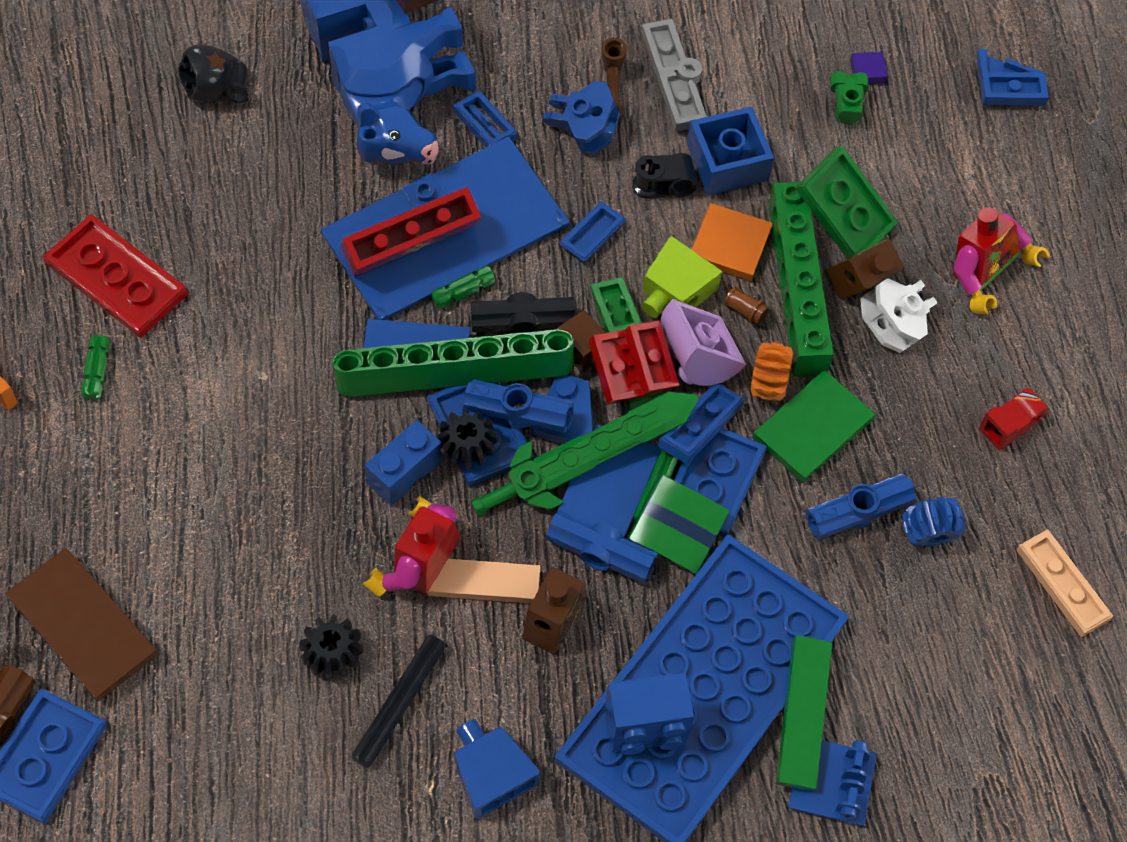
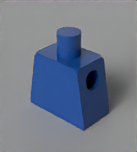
[454,719,541,820]

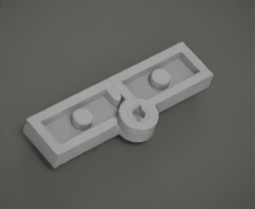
[641,19,707,132]

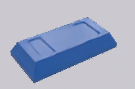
[559,201,626,263]

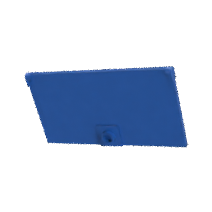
[320,136,570,320]

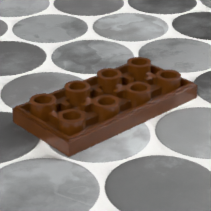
[5,548,158,703]

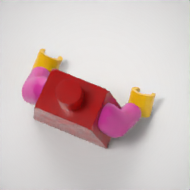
[953,208,1050,315]
[363,496,461,597]

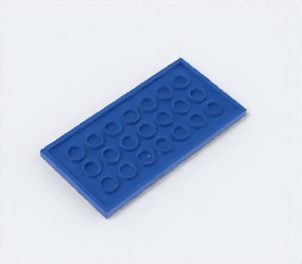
[554,534,849,842]

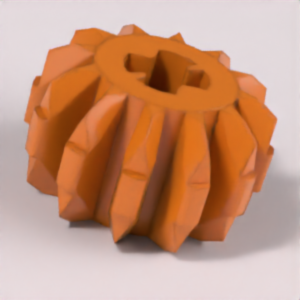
[750,342,794,401]

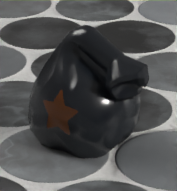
[178,44,249,104]

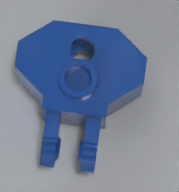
[542,81,620,155]

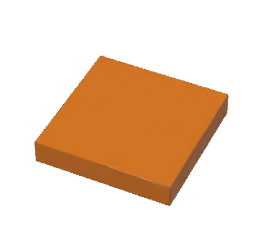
[692,203,773,281]

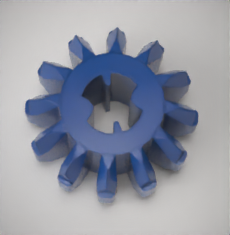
[902,497,966,548]

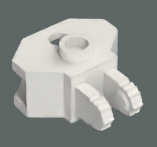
[861,278,937,353]

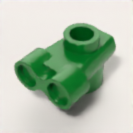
[830,71,869,124]

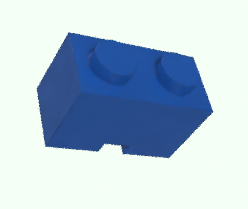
[364,420,443,506]

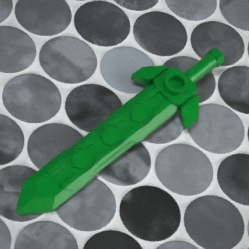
[471,392,699,516]

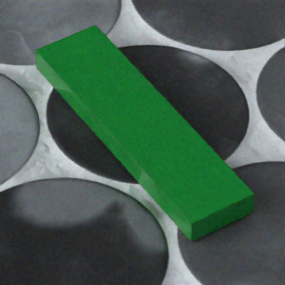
[775,635,832,792]

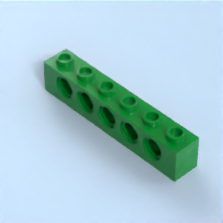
[768,182,834,376]

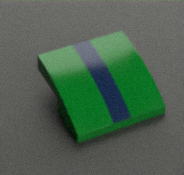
[627,475,730,574]

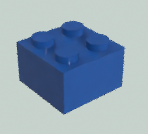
[687,106,774,195]
[604,672,694,755]

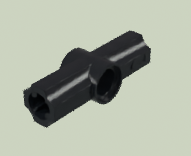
[471,292,575,334]

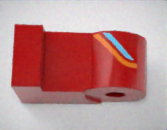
[979,388,1050,451]

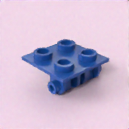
[788,740,876,826]

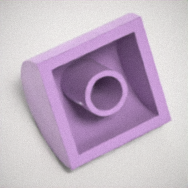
[661,299,746,386]

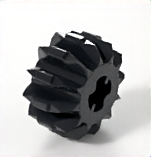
[436,407,497,471]
[299,614,364,680]

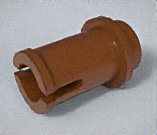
[724,286,770,324]

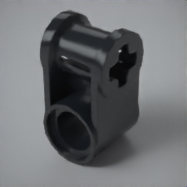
[632,153,698,199]

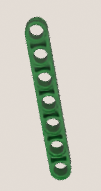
[332,330,575,396]

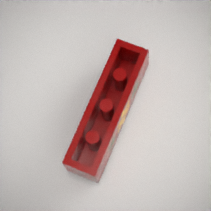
[340,186,482,277]

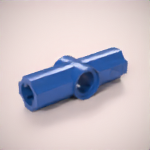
[463,379,574,433]
[806,473,917,540]
[546,510,658,584]

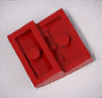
[588,320,680,405]

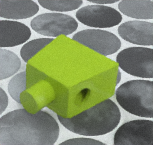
[642,236,722,318]

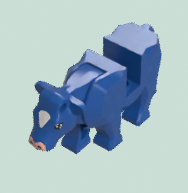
[299,0,476,166]

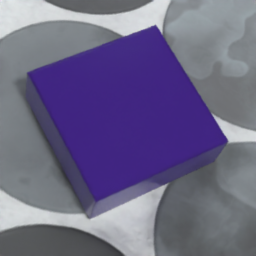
[850,51,888,85]

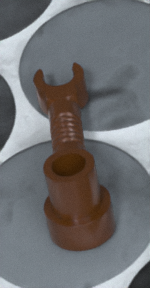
[601,38,627,124]

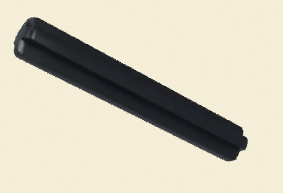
[352,635,444,768]

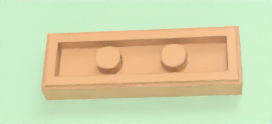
[1016,529,1113,637]
[428,559,540,604]

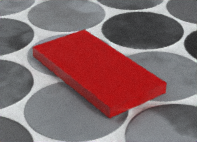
[42,214,189,339]

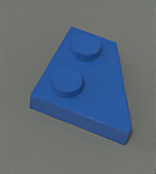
[976,48,1049,106]
[530,375,594,444]

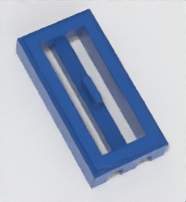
[453,90,518,148]

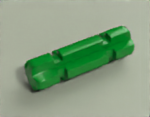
[431,266,495,309]
[81,335,110,400]

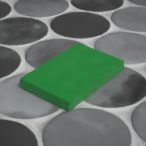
[795,145,899,258]
[752,370,875,483]

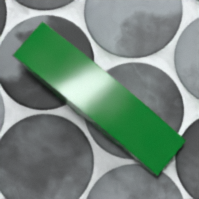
[590,277,663,411]

